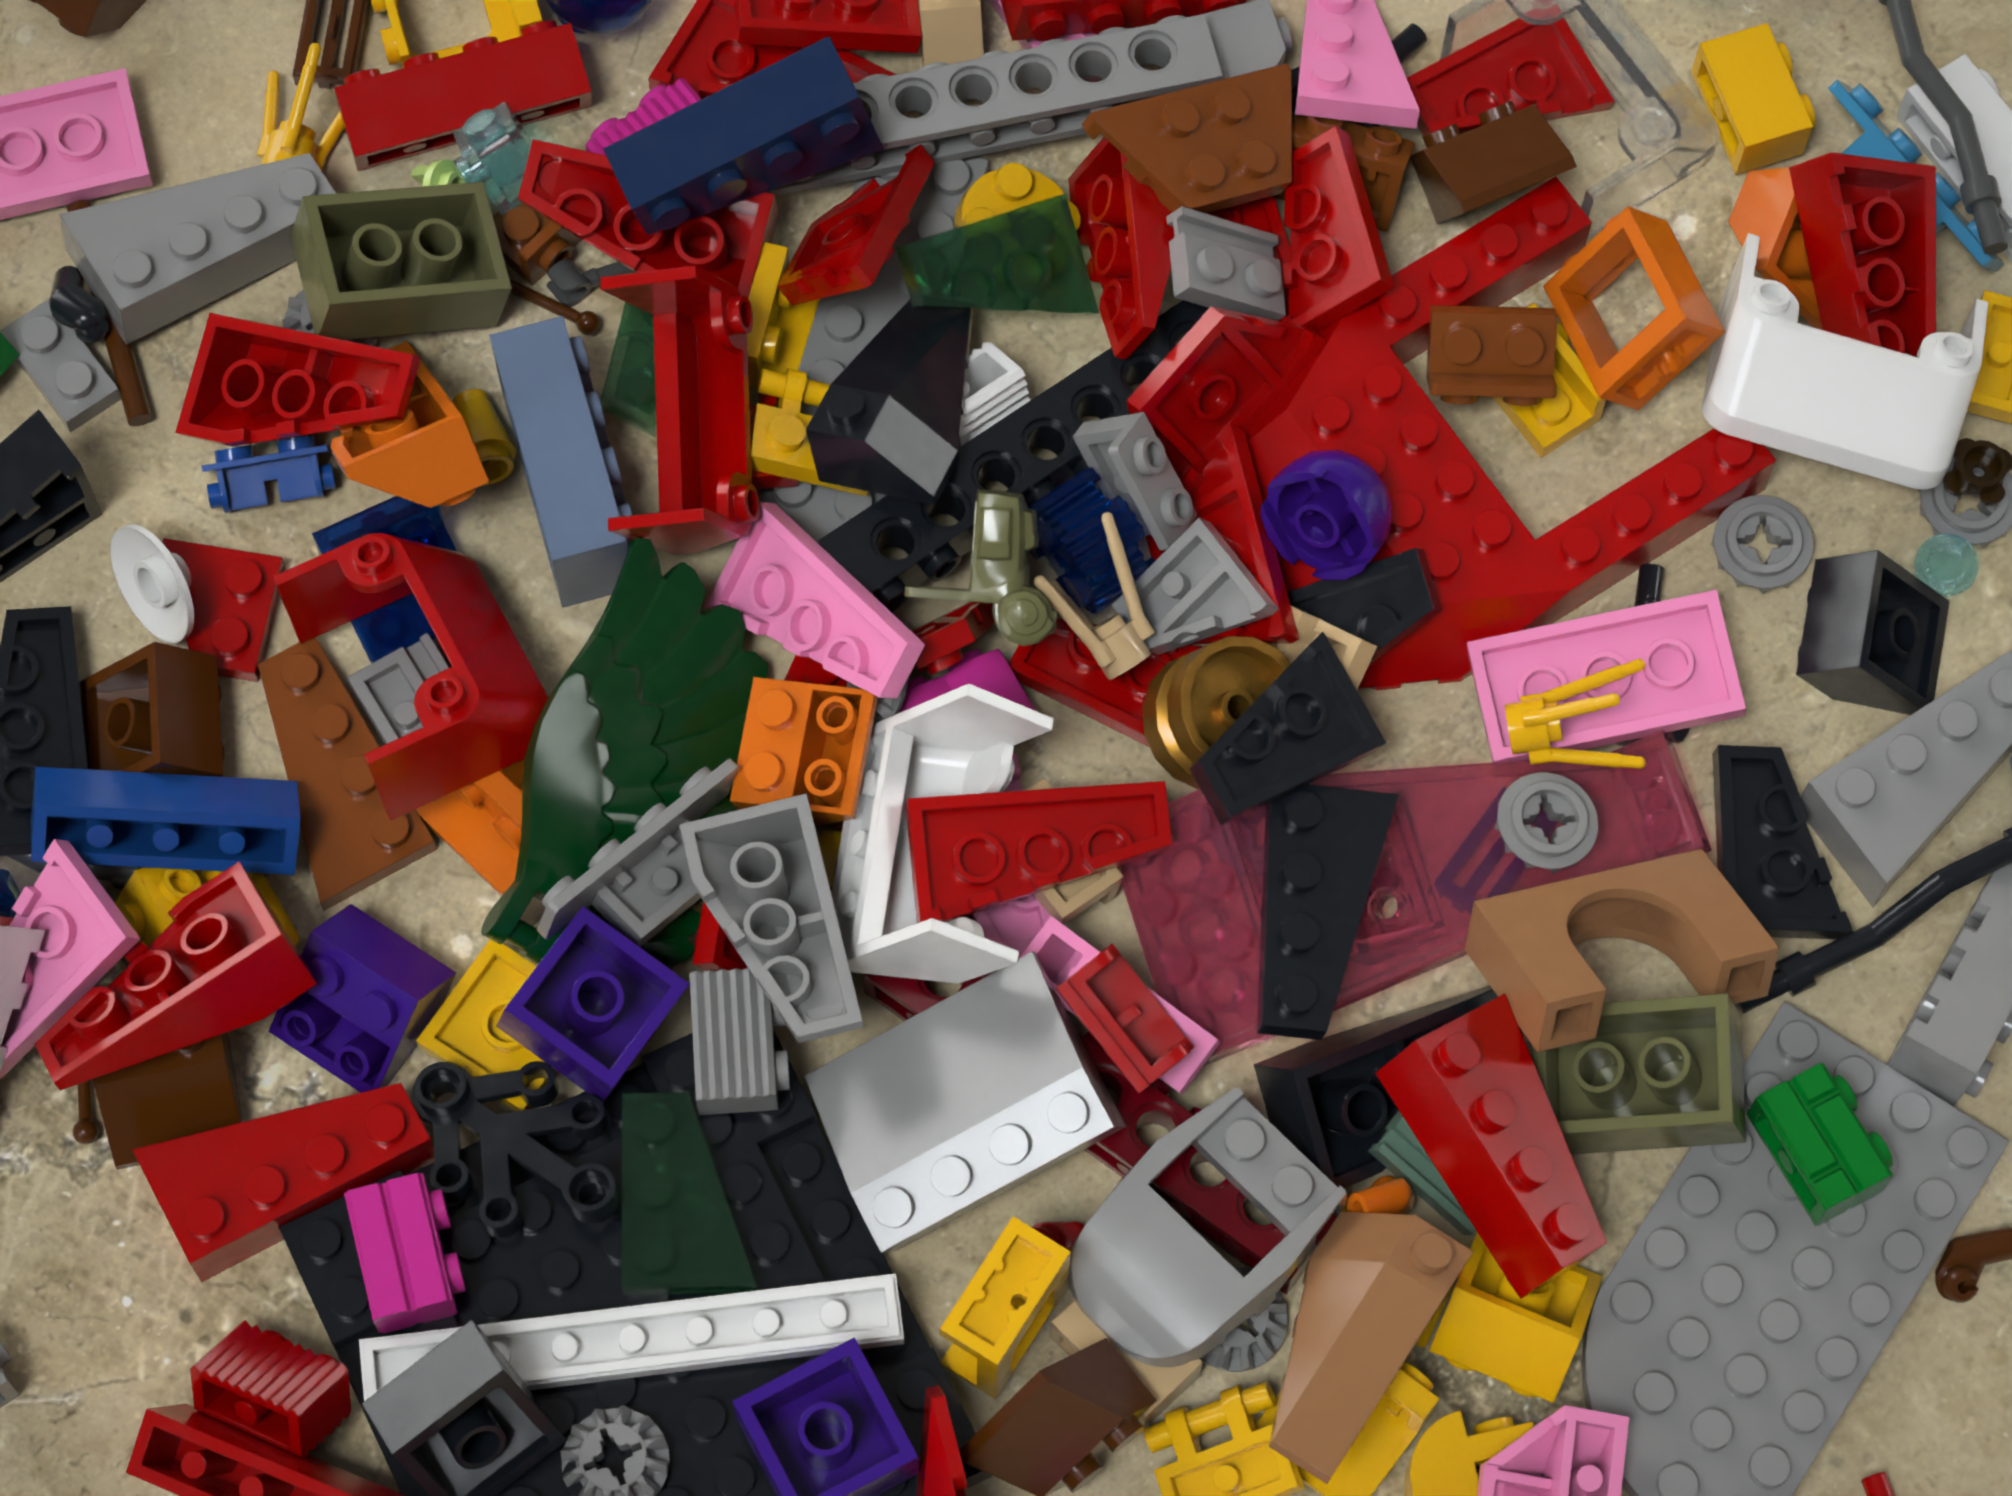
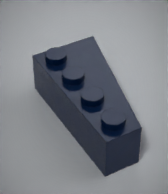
[603,36,884,235]

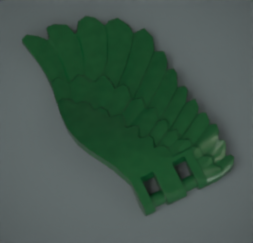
[481,537,768,972]

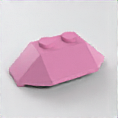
[1477,1405,1629,1496]

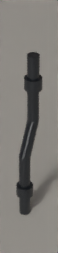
[1737,827,2012,1014]

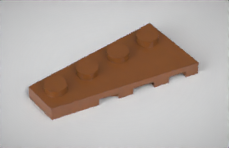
[258,637,437,911]

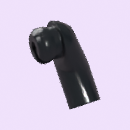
[49,266,109,343]

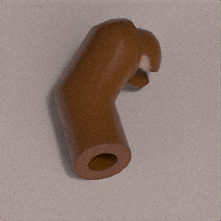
[1935,1226,2012,1303]

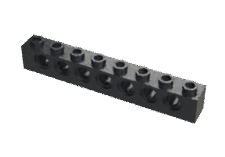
[818,300,1209,613]

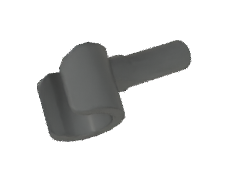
[547,259,634,306]

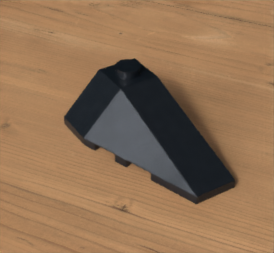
[806,294,973,505]

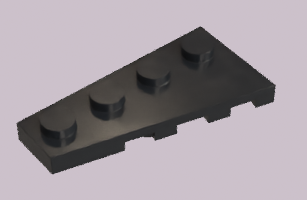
[1257,784,1399,1040]

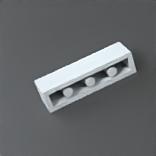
[1896,54,2012,262]

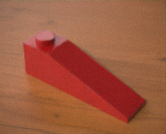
[1068,137,1174,360]
[175,313,421,447]
[35,861,317,1090]

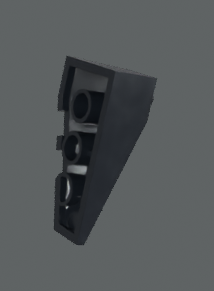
[1254,986,1523,1188]

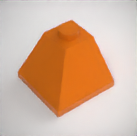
[1728,167,1822,330]

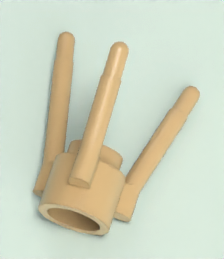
[1034,512,1155,680]

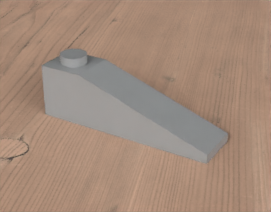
[679,793,864,1043]

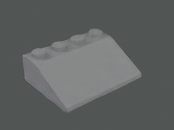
[804,951,1127,1253]

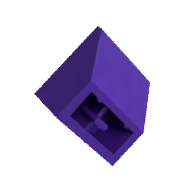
[268,904,456,1093]

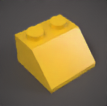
[1429,1233,1603,1403]

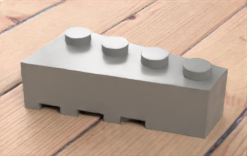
[1801,649,2012,907]

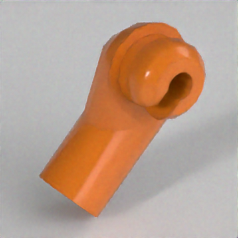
[1347,1175,1416,1215]

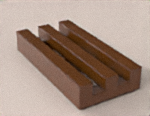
[292,0,371,89]

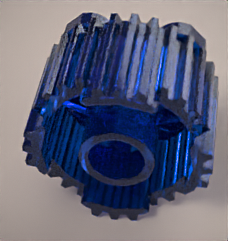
[1028,467,1155,614]

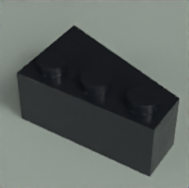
[0,409,103,583]

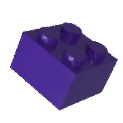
[496,906,690,1103]
[732,1337,919,1496]

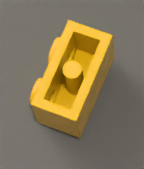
[1691,23,1816,175]

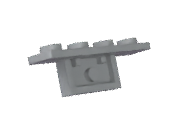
[537,758,739,947]

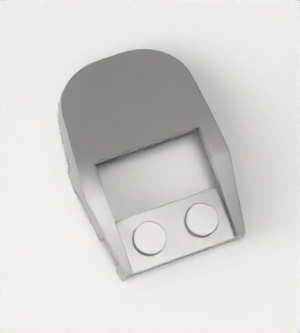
[1068,1087,1347,1367]

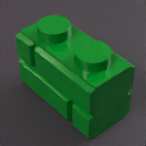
[1746,1063,1893,1226]

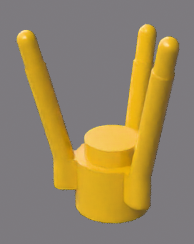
[256,43,345,171]
[1504,659,1646,769]

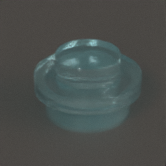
[1914,534,1978,597]

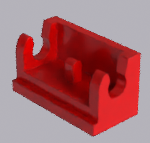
[1055,943,1194,1093]

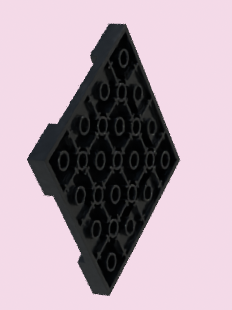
[279,1031,992,1496]

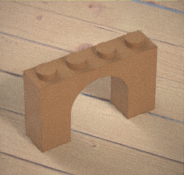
[1464,848,1779,1052]

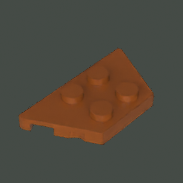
[1082,63,1292,213]

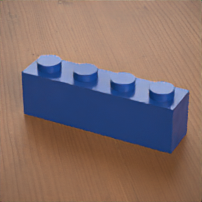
[31,767,301,875]

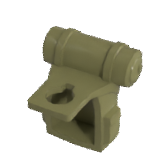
[904,489,1057,646]

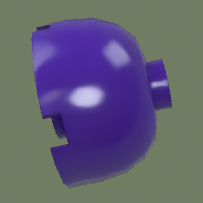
[1261,450,1392,580]

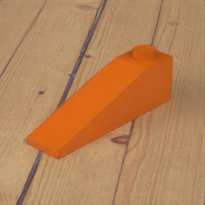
[330,341,489,508]

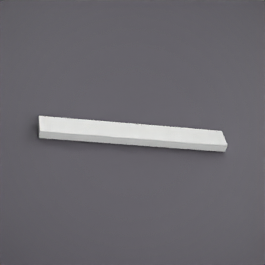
[359,1273,904,1401]

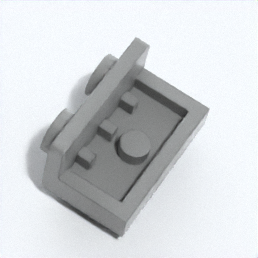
[1073,412,1198,551]

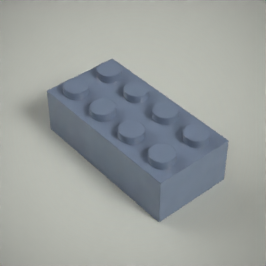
[489,316,632,608]

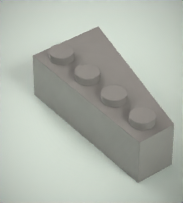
[59,153,336,345]
[1886,863,2012,1106]

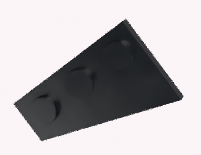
[1287,548,1441,665]
[1190,632,1386,825]
[1712,745,1853,940]

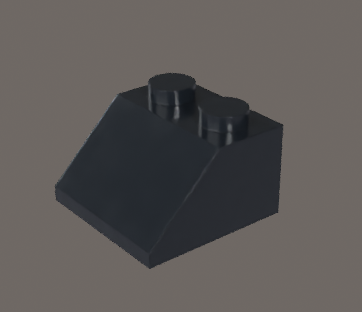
[1796,550,1950,715]
[362,1320,567,1496]

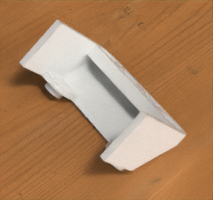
[1702,233,1988,490]
[832,683,1054,984]

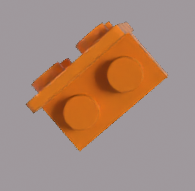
[417,759,525,896]

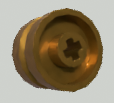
[1142,636,1291,789]

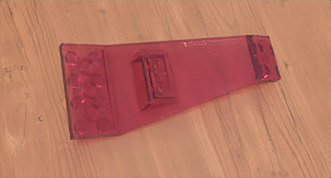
[1121,730,1712,1067]

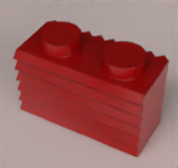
[190,1320,351,1459]

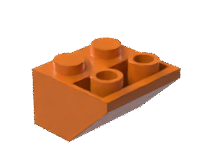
[730,677,878,826]

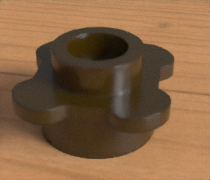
[1943,438,2012,506]

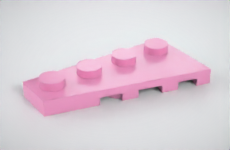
[704,502,925,699]
[0,839,141,1080]

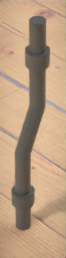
[1879,0,2008,255]

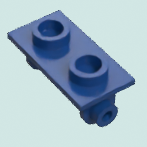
[201,435,336,513]

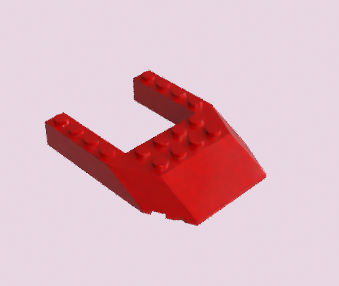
[1245,176,1777,691]

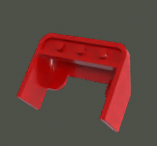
[600,265,760,555]
[273,533,548,821]

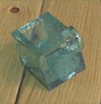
[453,101,532,215]

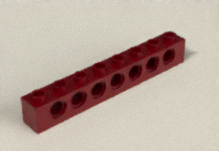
[864,971,1337,1295]

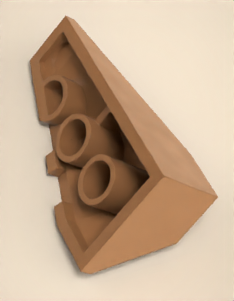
[1269,1212,1474,1484]

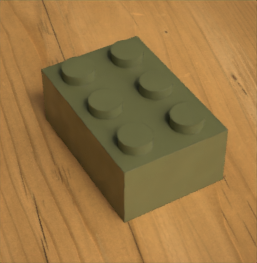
[290,182,512,340]
[1532,993,1746,1154]

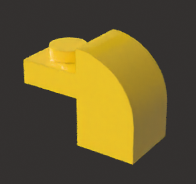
[1404,1410,1534,1496]

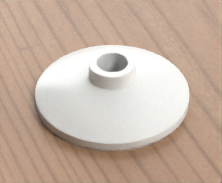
[110,524,194,643]

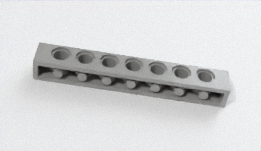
[766,14,1223,196]

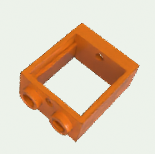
[1543,206,1725,411]

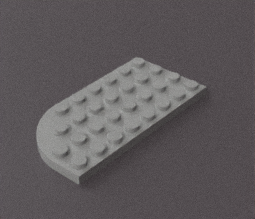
[1581,1001,2010,1496]

